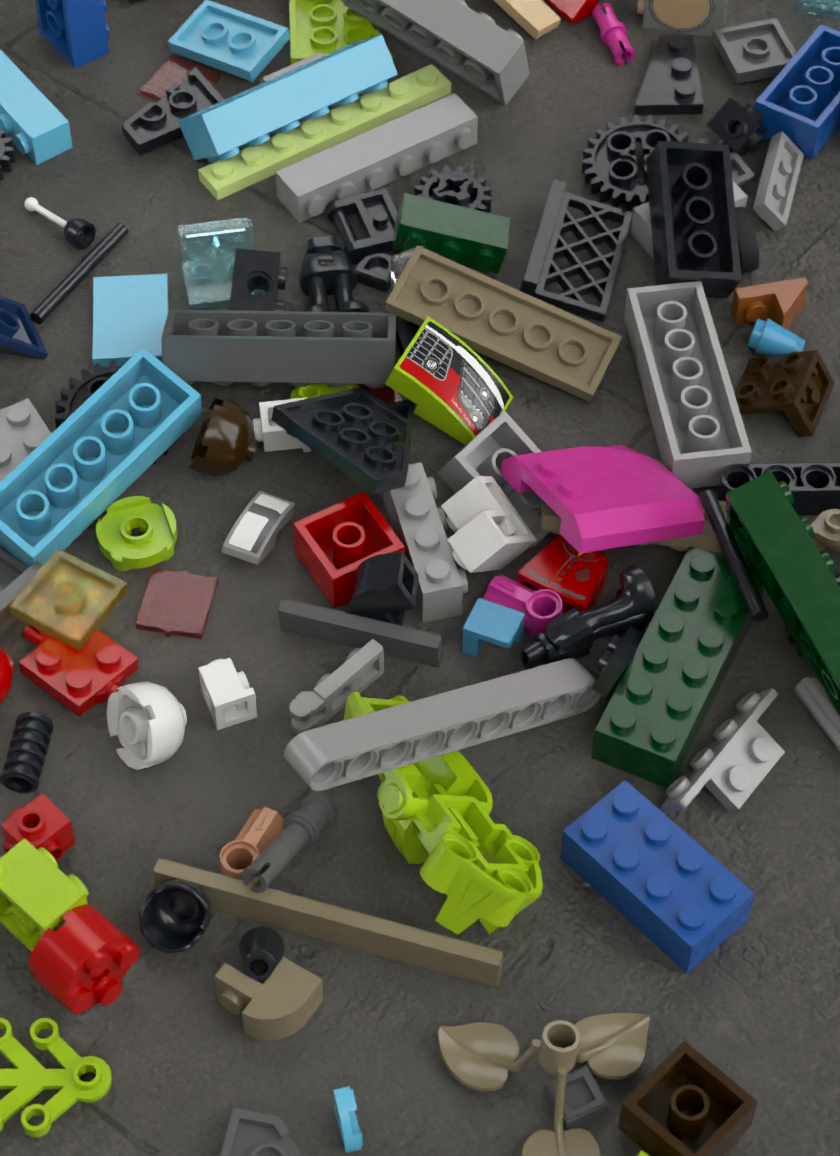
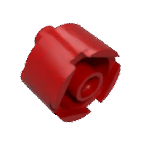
[29,905,140,1015]

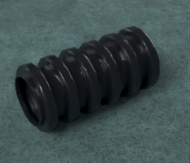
[0,712,54,793]

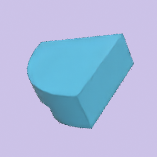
[333,1086,363,1153]

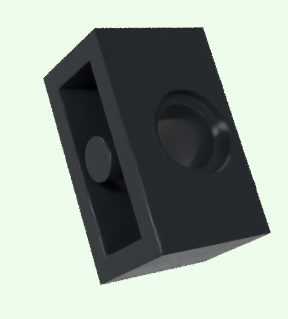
[229,248,287,311]

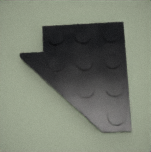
[271,387,415,494]

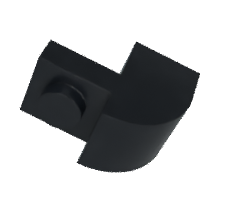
[350,551,419,626]

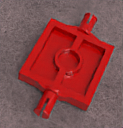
[19,615,138,717]

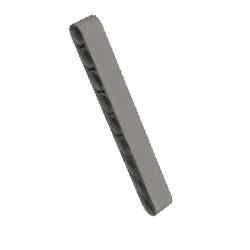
[284,658,602,791]

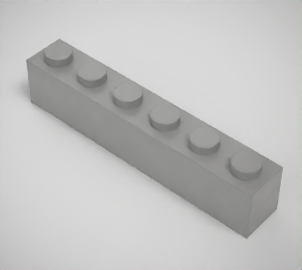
[275,93,478,223]

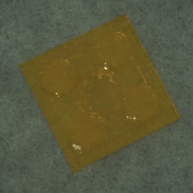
[9,549,127,650]

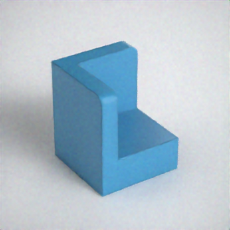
[462,598,525,658]

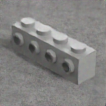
[383,462,468,623]

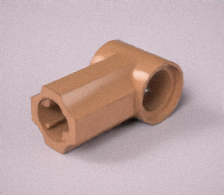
[220,806,284,884]

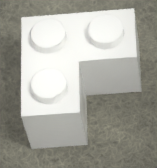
[441,476,537,573]

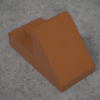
[731,277,808,330]

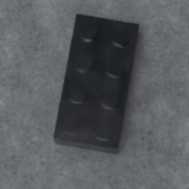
[646,141,742,298]

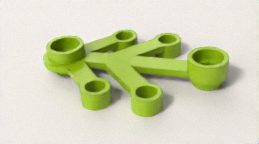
[0,1018,112,1138]

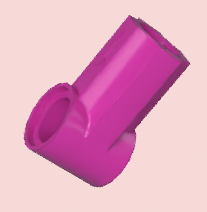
[483,575,563,639]

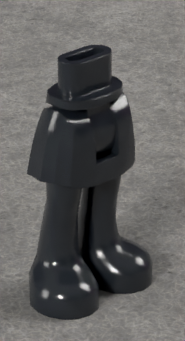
[299,236,370,312]
[520,564,657,669]

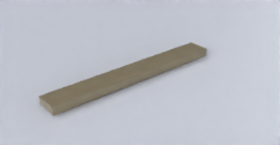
[153,858,503,988]

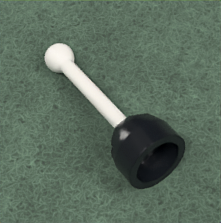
[24,197,96,250]

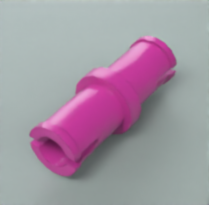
[592,3,636,65]

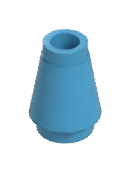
[747,318,806,356]

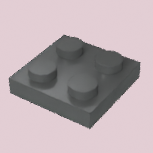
[712,18,797,84]

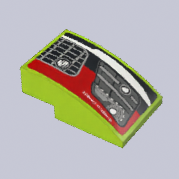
[385,316,513,445]

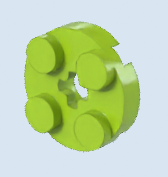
[96,496,178,571]

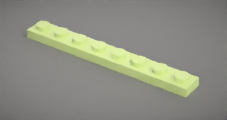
[198,64,451,201]

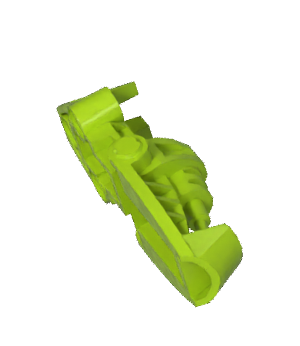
[344,691,543,935]

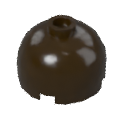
[189,395,258,476]

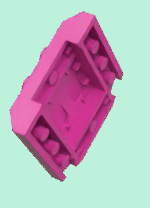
[500,444,705,553]

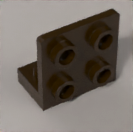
[735,350,835,438]

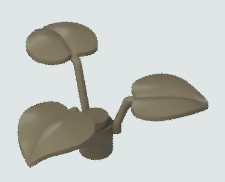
[438,1013,650,1156]

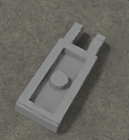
[288,639,384,734]

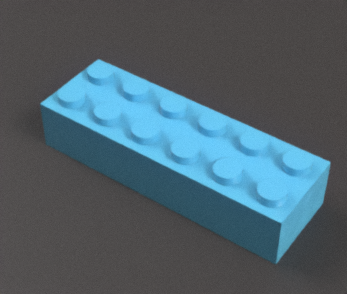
[178,35,398,163]
[0,347,202,567]

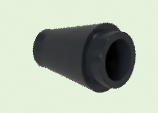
[239,926,285,981]

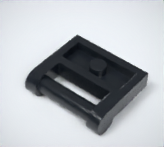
[325,188,398,264]

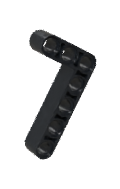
[717,463,840,516]

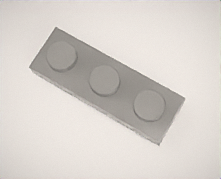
[753,131,804,231]

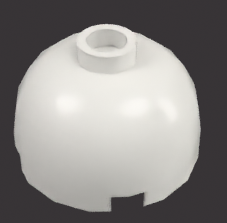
[107,682,187,770]

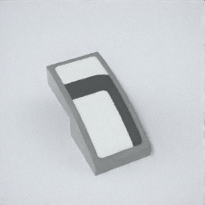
[222,491,295,565]

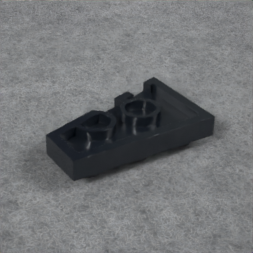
[634,35,704,116]
[122,67,224,155]

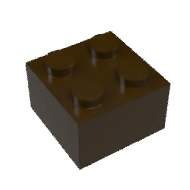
[618,1041,758,1156]

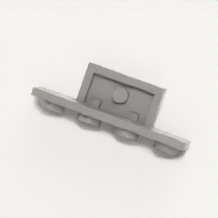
[659,688,785,815]

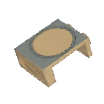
[637,0,727,37]

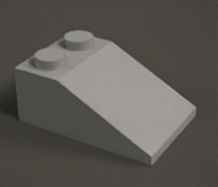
[437,411,550,548]

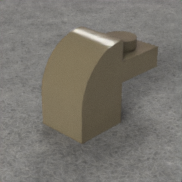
[214,957,323,1041]

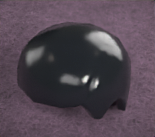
[138,879,212,953]

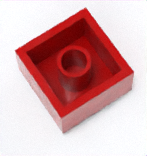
[293,492,405,609]

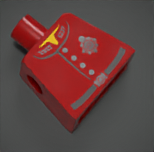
[517,536,609,614]

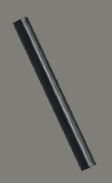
[30,223,128,324]
[699,490,769,622]

